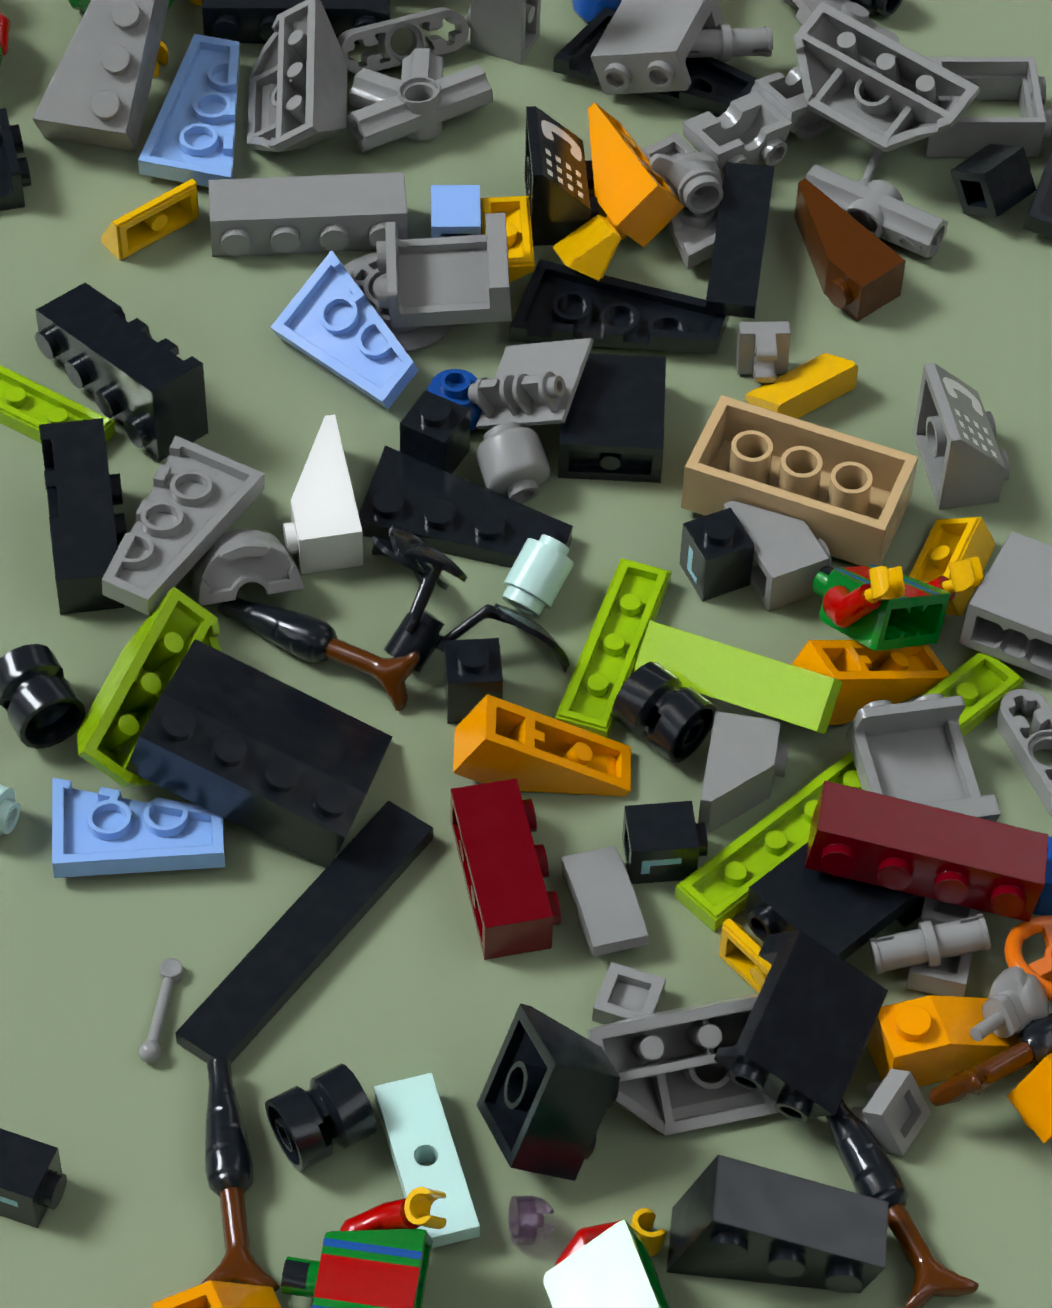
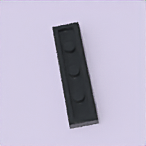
[705,162,774,319]

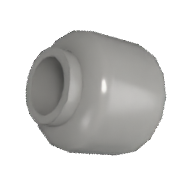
[476,422,550,503]

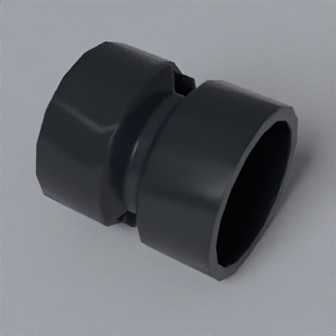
[0,644,86,749]
[612,662,717,763]
[265,1063,377,1171]

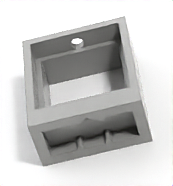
[924,57,1052,157]

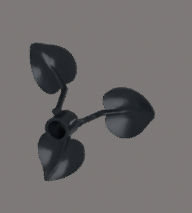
[370,524,570,673]

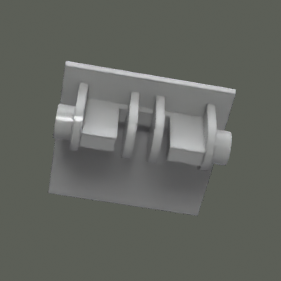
[468,338,594,430]

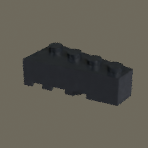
[35,282,208,462]

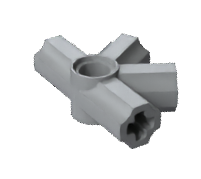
[347,48,493,153]

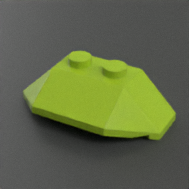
[77,587,222,787]

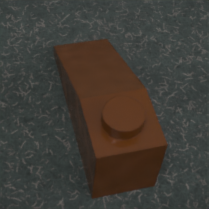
[794,178,906,322]

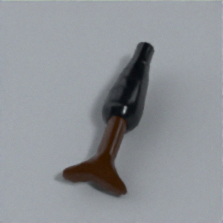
[218,596,420,711]
[929,1013,1052,1106]
[201,1057,280,1292]
[826,1098,979,1308]

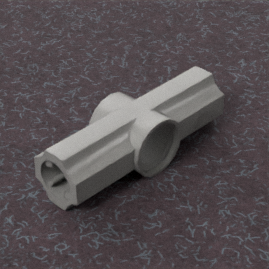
[806,164,948,259]

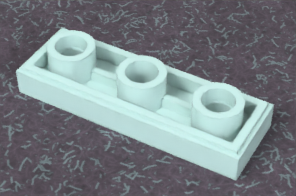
[374,1073,480,1248]

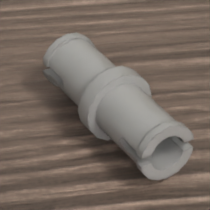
[687,24,773,62]
[868,913,991,975]

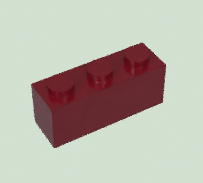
[450,778,561,960]

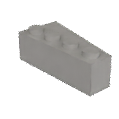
[32,0,169,152]

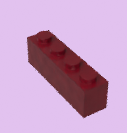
[804,781,1049,922]

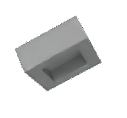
[592,962,666,1024]

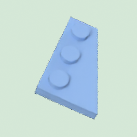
[270,250,419,409]
[52,777,225,878]

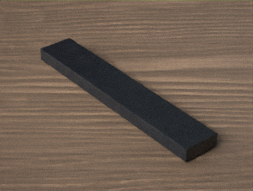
[175,800,433,1063]

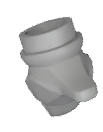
[649,151,723,213]

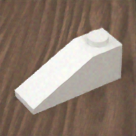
[283,414,363,574]

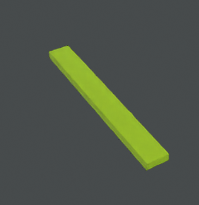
[675,652,1024,932]

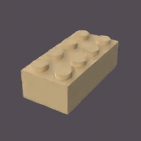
[681,395,918,566]

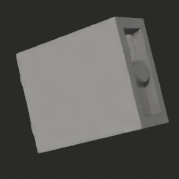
[590,0,725,95]
[376,212,512,328]
[846,693,1001,822]

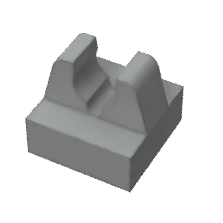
[736,321,791,383]
[851,1068,932,1156]

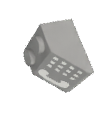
[913,363,1010,510]

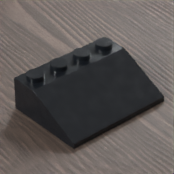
[126,639,393,868]

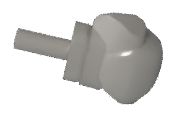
[970,966,1049,1041]

